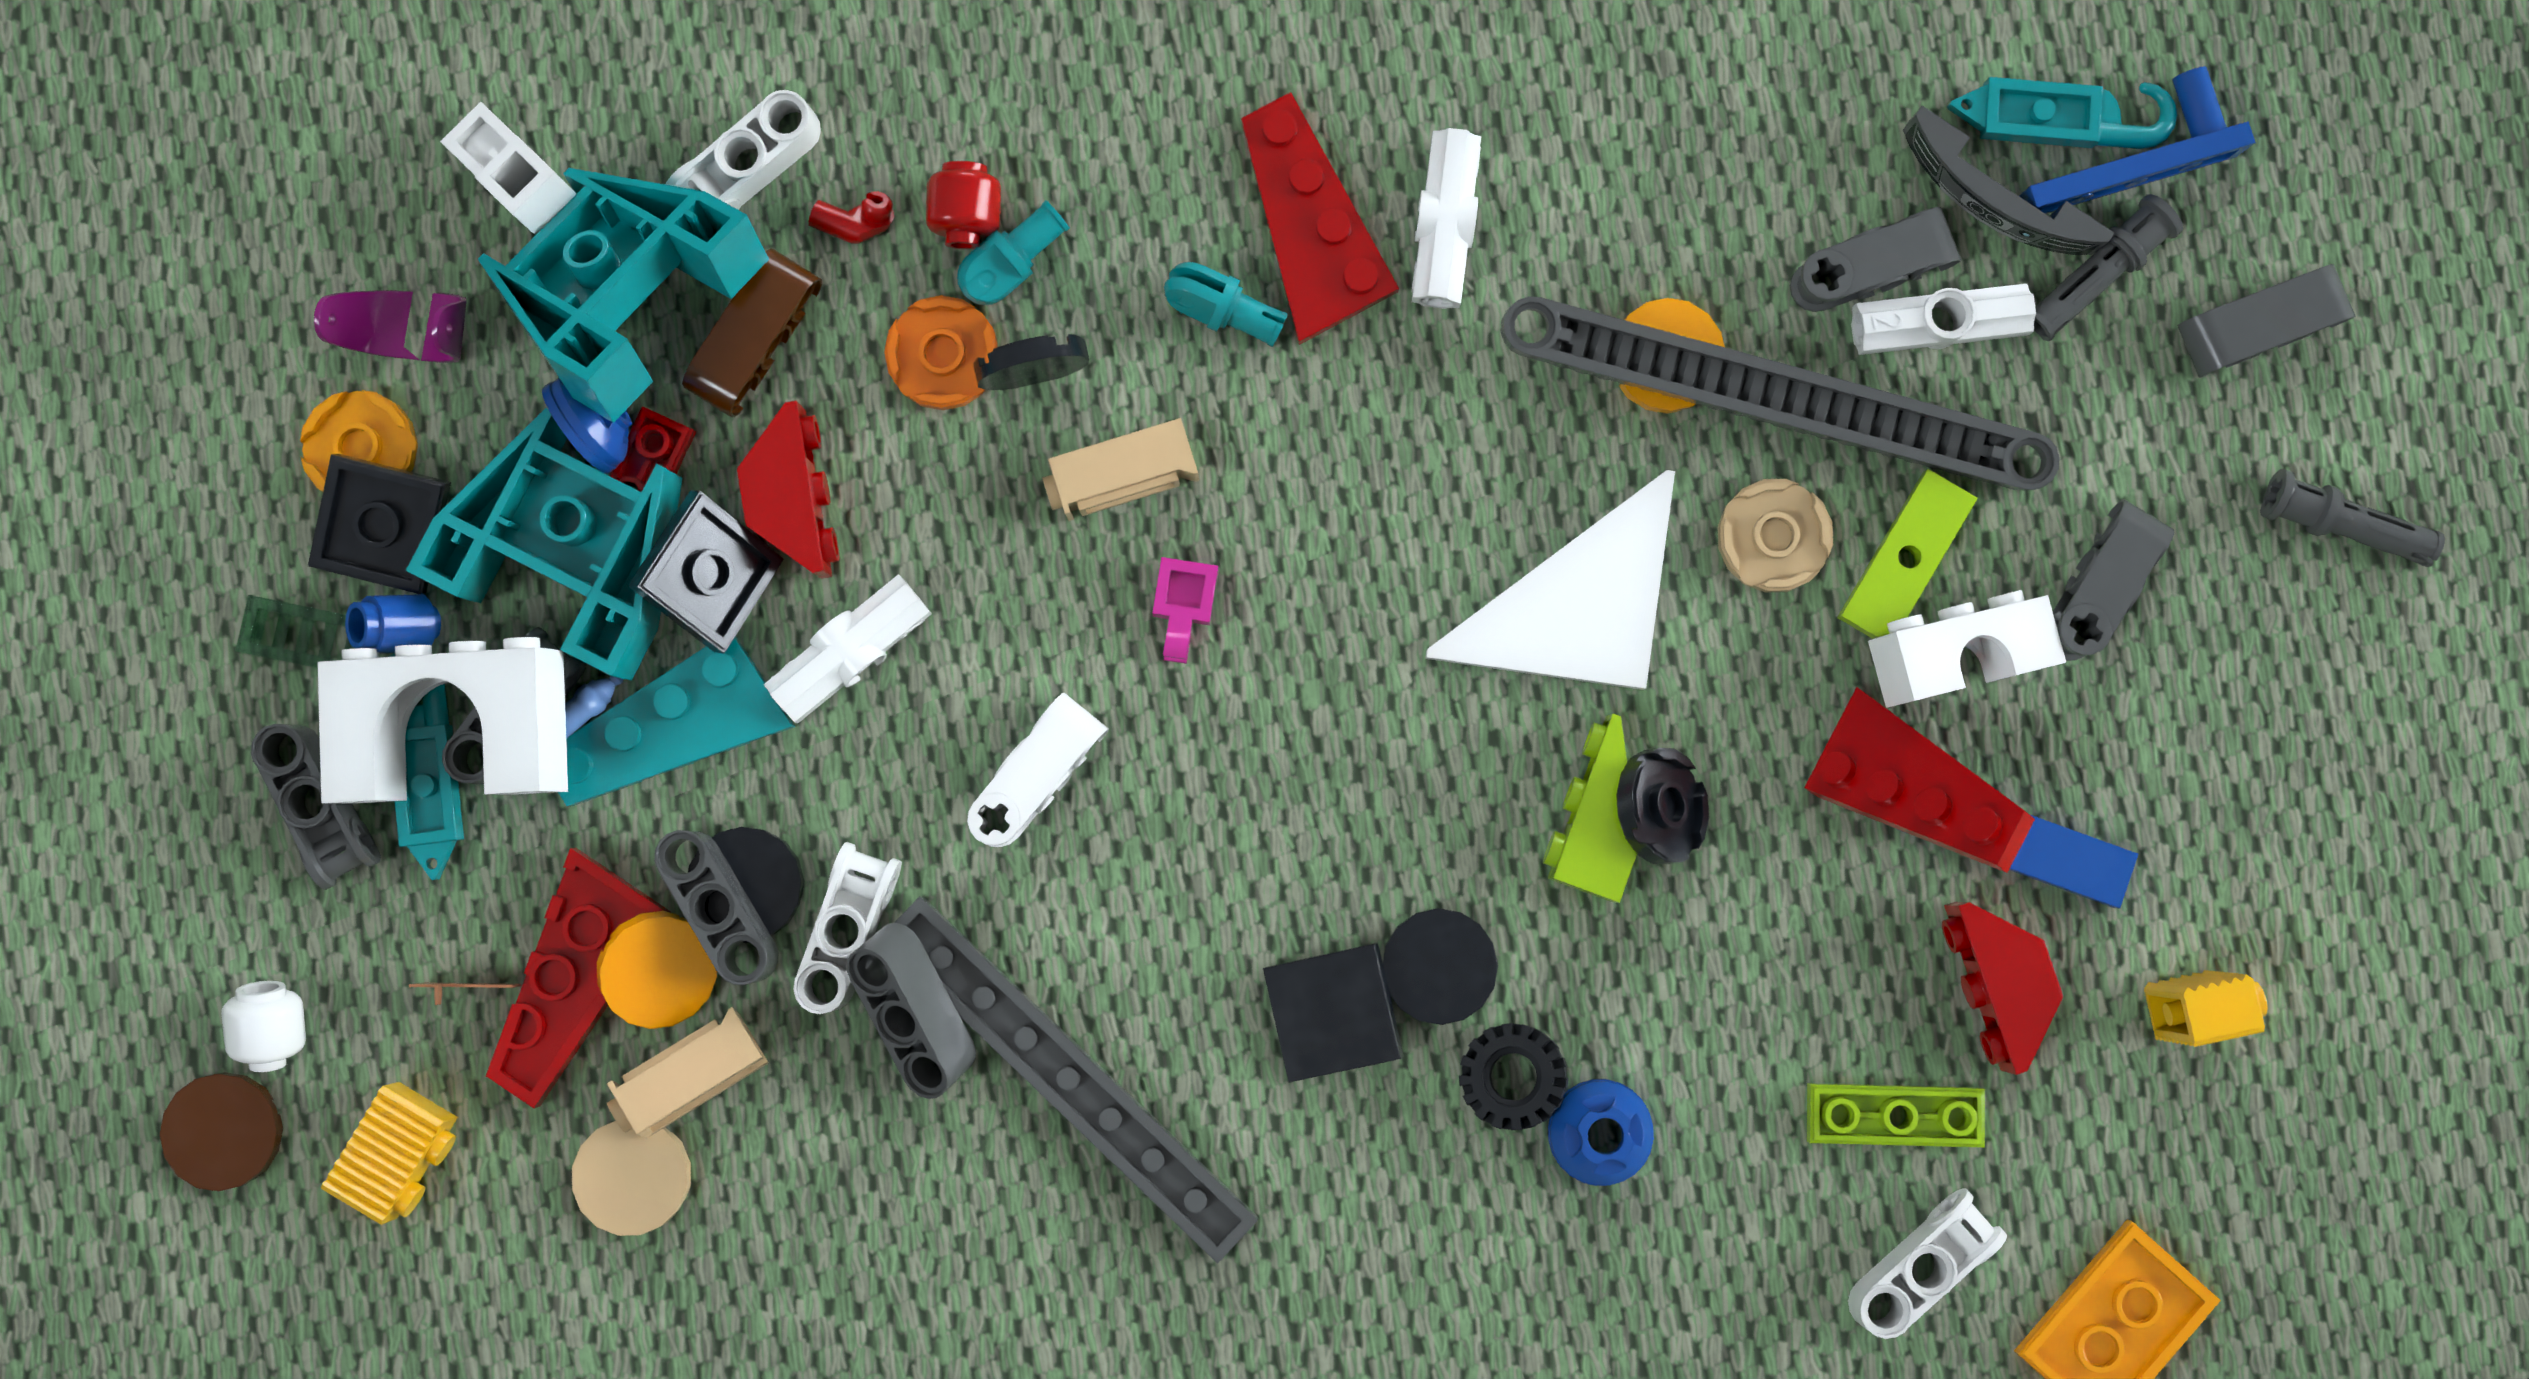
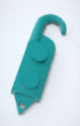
[1947,77,2178,149]
[388,653,464,880]

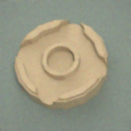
[1718,479,1833,592]
[572,1121,691,1236]

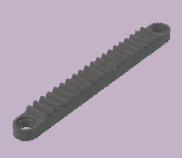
[1500,296,2060,491]

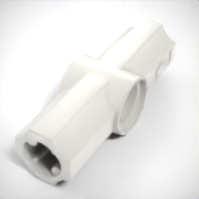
[1411,128,1481,309]
[1851,284,2036,355]
[764,574,932,723]

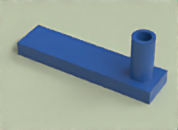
[2019,66,2256,214]
[1897,815,2138,908]

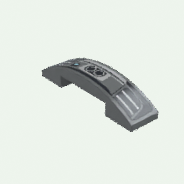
[1903,106,2114,255]

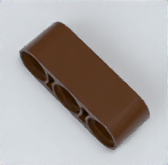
[682,248,822,417]

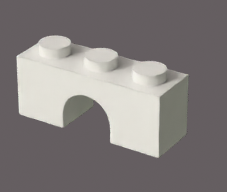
[1868,590,2066,708]

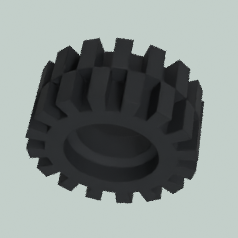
[1459,1023,1568,1130]

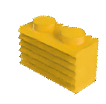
[2144,970,2268,1047]
[321,1082,458,1225]

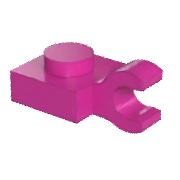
[1152,557,1219,664]

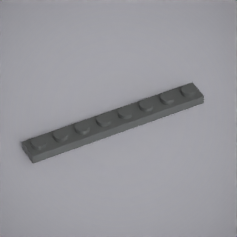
[894,896,1258,1264]

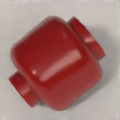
[926,161,1001,249]

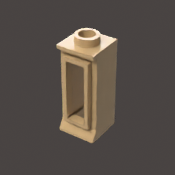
[1042,418,1199,521]
[607,1007,769,1139]

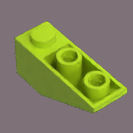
[1543,713,1637,903]

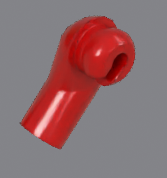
[808,191,895,244]

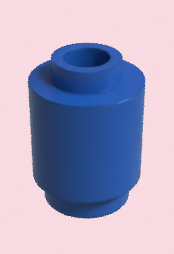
[345,594,441,654]

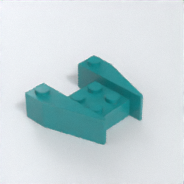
[478,168,769,423]
[406,408,683,681]

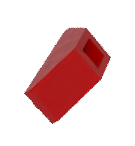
[737,401,839,579]
[1942,902,2064,1075]

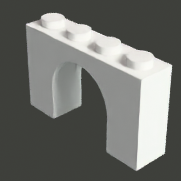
[318,637,568,804]

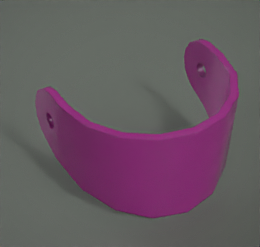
[314,290,467,363]

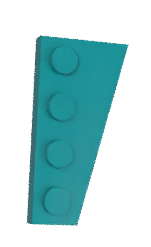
[558,636,795,807]

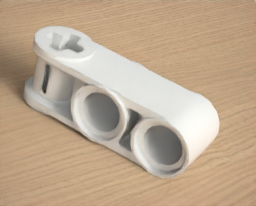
[665,90,821,210]
[967,693,1109,847]
[793,842,902,1014]
[1848,1188,2007,1339]

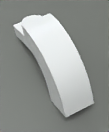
[440,102,576,235]

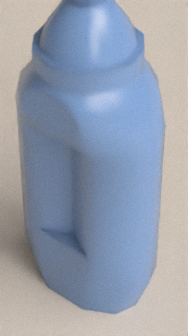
[565,676,624,739]

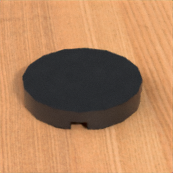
[973,334,1089,390]
[1616,748,1709,864]
[688,827,805,943]
[1382,908,1498,1025]

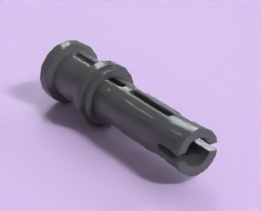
[2034,194,2183,341]
[2260,469,2445,567]

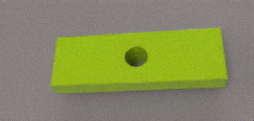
[1837,469,1978,639]
[1807,1083,1985,1148]

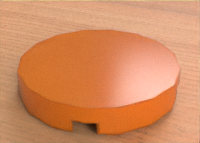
[884,295,998,410]

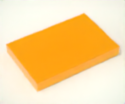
[2014,1219,2221,1379]

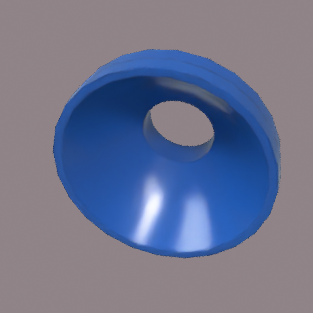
[542,378,632,474]
[1548,1079,1654,1186]

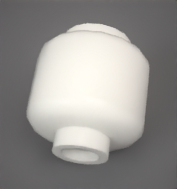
[221,981,306,1072]

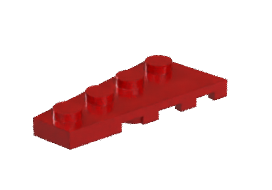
[1241,92,1399,345]
[1804,687,2035,873]
[486,848,671,1108]

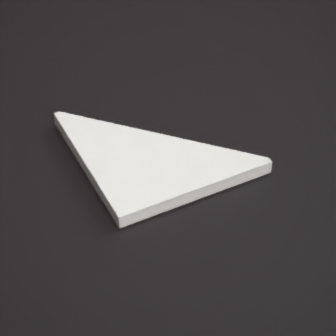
[1425,470,1675,690]

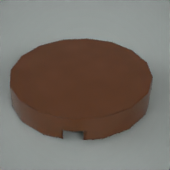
[160,1072,283,1191]

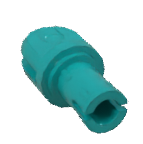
[957,200,1070,305]
[1164,262,1288,347]

